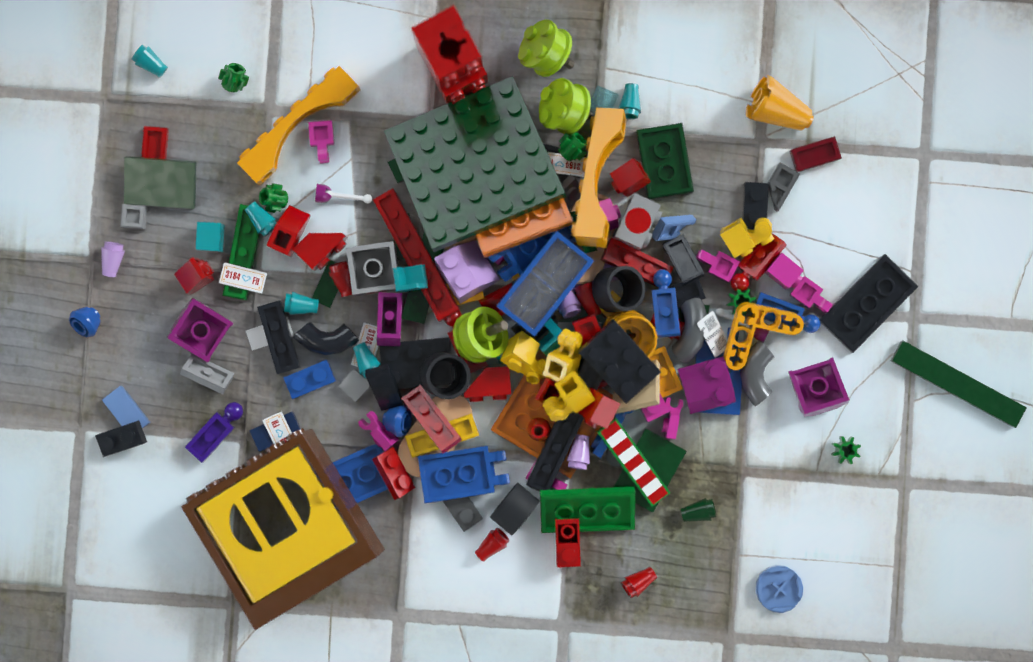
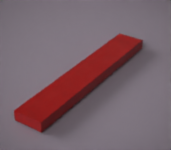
[373,188,460,322]

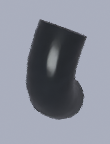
[293,322,359,355]

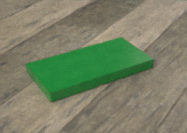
[540,487,635,533]

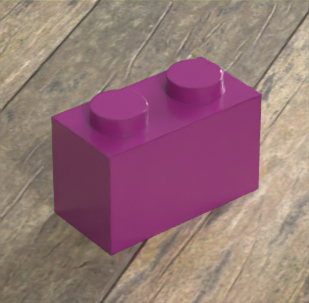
[377,292,402,346]

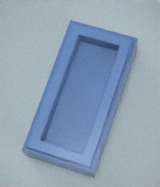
[102,386,151,429]

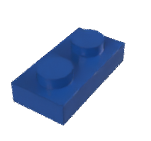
[284,360,336,399]

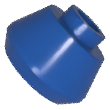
[69,307,100,337]
[382,405,412,437]

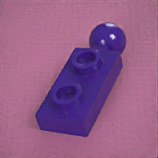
[185,402,243,463]

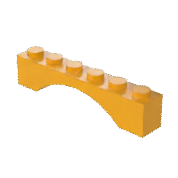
[237,66,361,186]
[571,107,627,248]

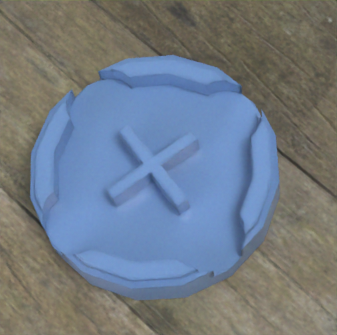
[755,565,803,613]

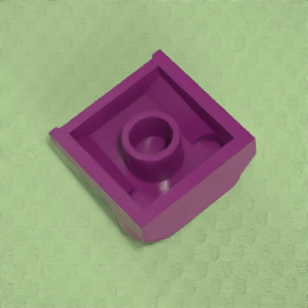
[167,297,233,362]
[677,356,736,414]
[788,358,850,417]

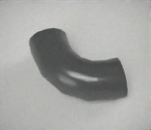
[671,298,707,363]
[740,340,775,406]

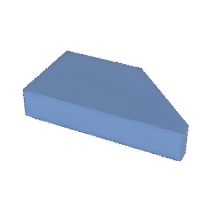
[652,215,696,241]

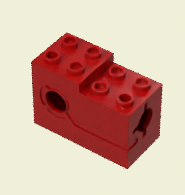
[411,5,488,104]

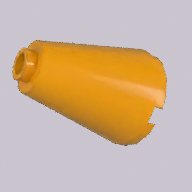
[745,75,814,131]

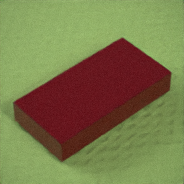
[789,136,842,172]

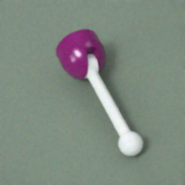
[315,184,372,204]
[715,308,769,343]

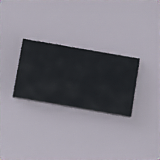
[819,254,919,353]

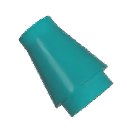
[131,45,168,78]
[618,83,641,120]
[244,201,276,237]
[284,292,319,315]
[353,342,381,379]

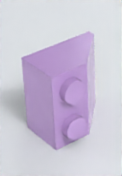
[434,240,500,304]

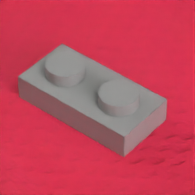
[180,354,234,394]

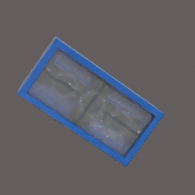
[497,231,594,336]

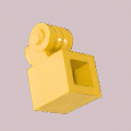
[720,218,774,258]
[543,329,582,382]
[500,331,546,384]
[543,371,595,421]

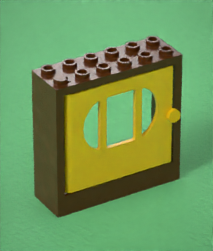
[181,428,385,630]

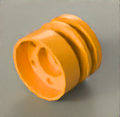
[602,310,657,357]

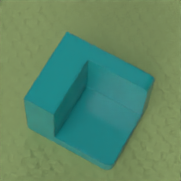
[196,222,225,253]
[393,264,428,292]
[538,318,562,356]

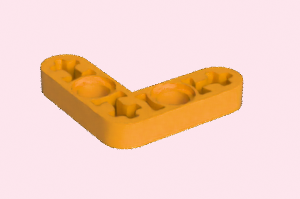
[723,302,804,370]

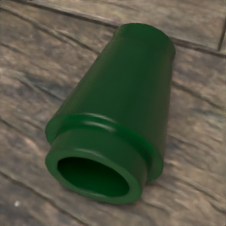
[681,498,717,522]

